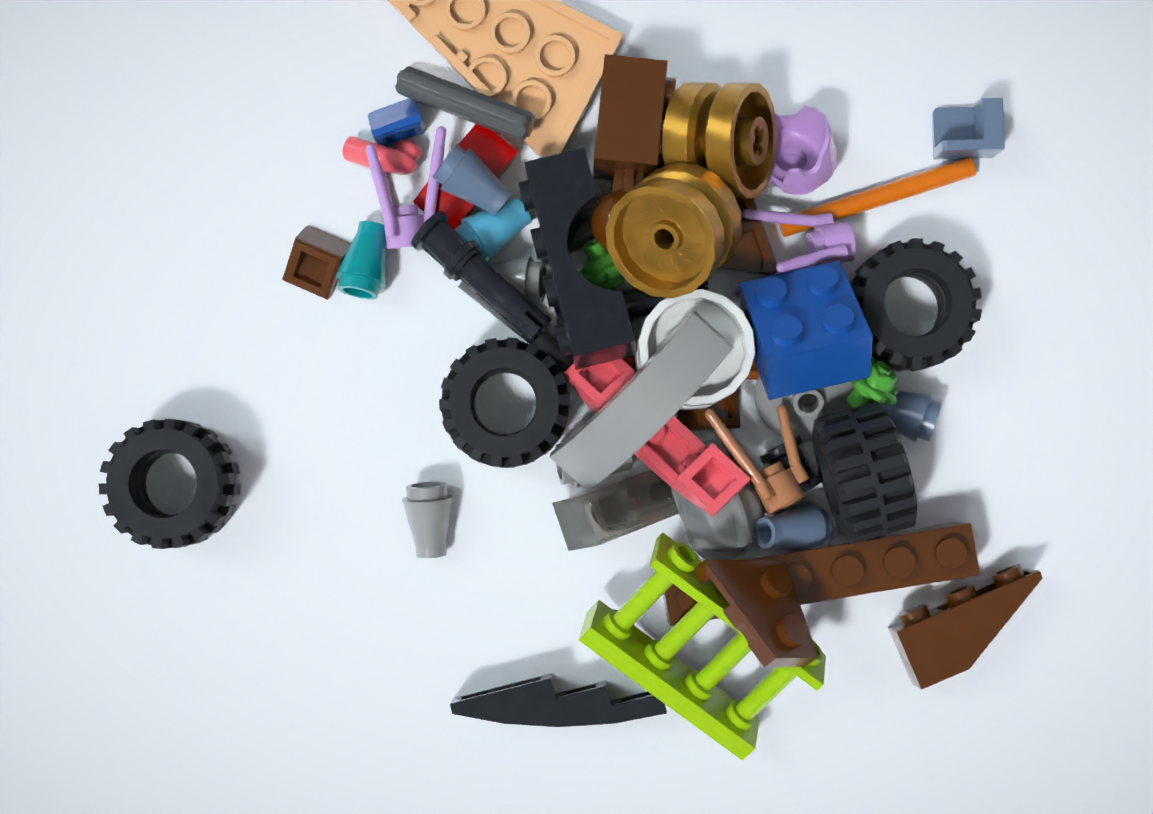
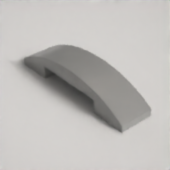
[550,310,733,491]

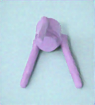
[366,126,446,249]
[734,209,856,295]

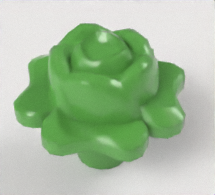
[578,238,625,289]
[846,357,898,408]

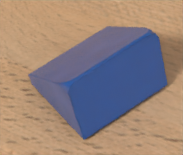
[367,98,426,147]

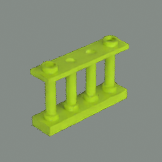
[578,532,826,761]

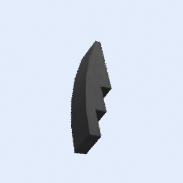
[450,673,667,727]

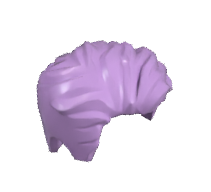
[768,105,837,195]

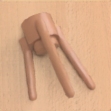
[705,404,810,515]

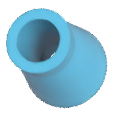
[455,197,532,262]

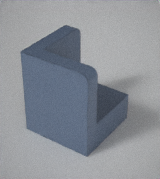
[931,98,1005,160]

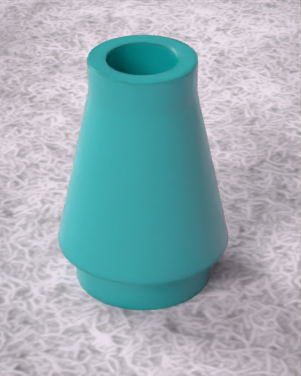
[336,220,386,300]

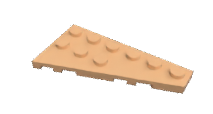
[387,0,623,158]

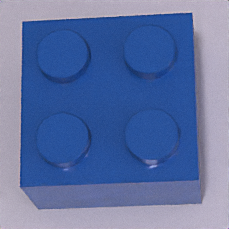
[739,260,873,400]

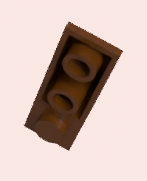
[888,564,1043,690]

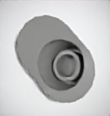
[671,441,762,559]

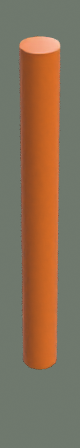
[778,157,976,238]

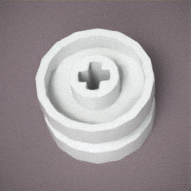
[634,289,755,410]

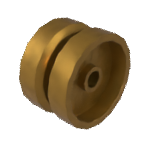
[662,82,777,199]
[606,163,742,298]

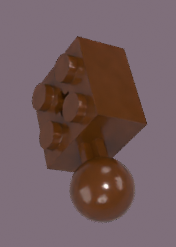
[591,54,676,252]

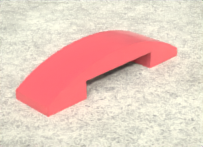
[564,359,751,517]

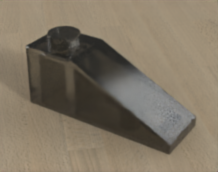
[552,468,679,551]

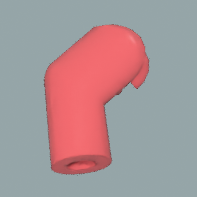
[342,136,422,175]

